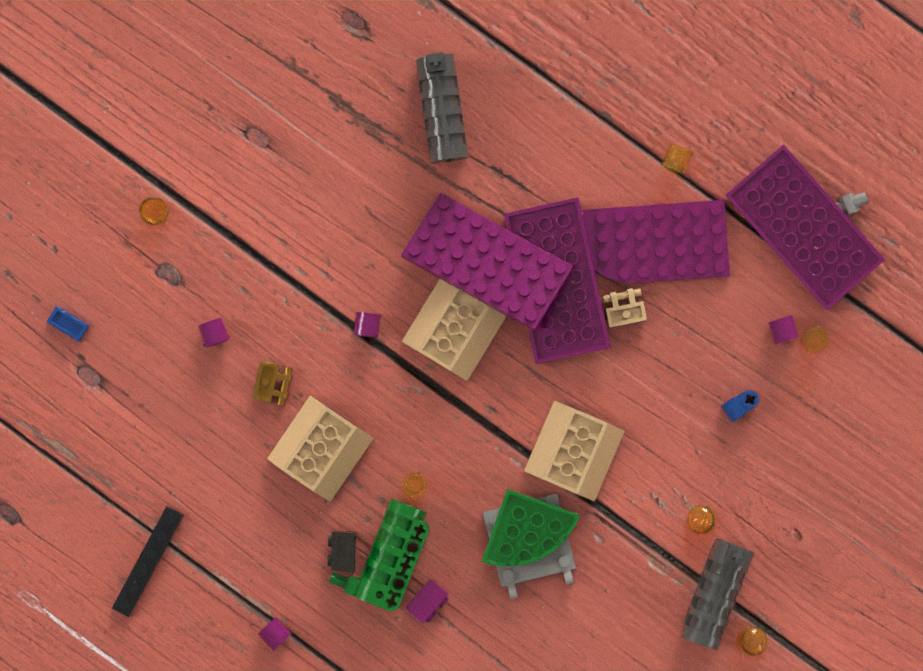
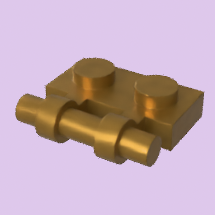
[252,361,293,406]

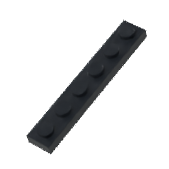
[112,506,184,617]

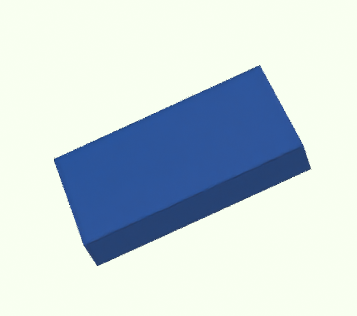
[47,306,90,342]

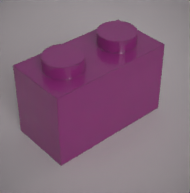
[405,578,449,623]

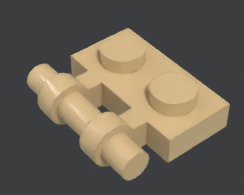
[603,288,647,328]

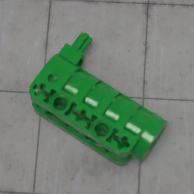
[329,498,429,611]

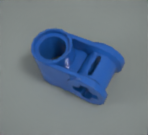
[721,390,759,422]

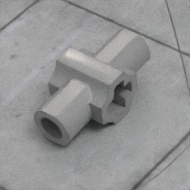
[836,192,869,215]

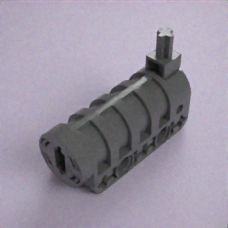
[416,52,469,164]
[681,538,755,651]

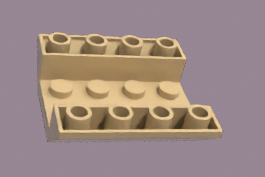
[402,279,506,381]
[267,395,374,502]
[524,401,625,501]

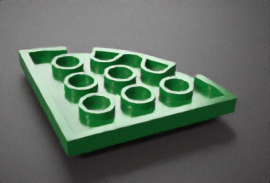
[481,489,580,566]

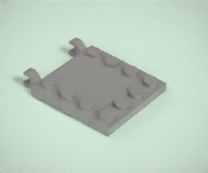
[483,494,576,599]

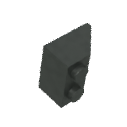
[328,531,356,572]

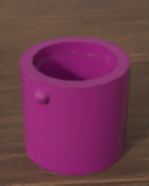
[354,312,381,338]
[768,315,799,344]
[198,318,230,348]
[258,617,292,651]

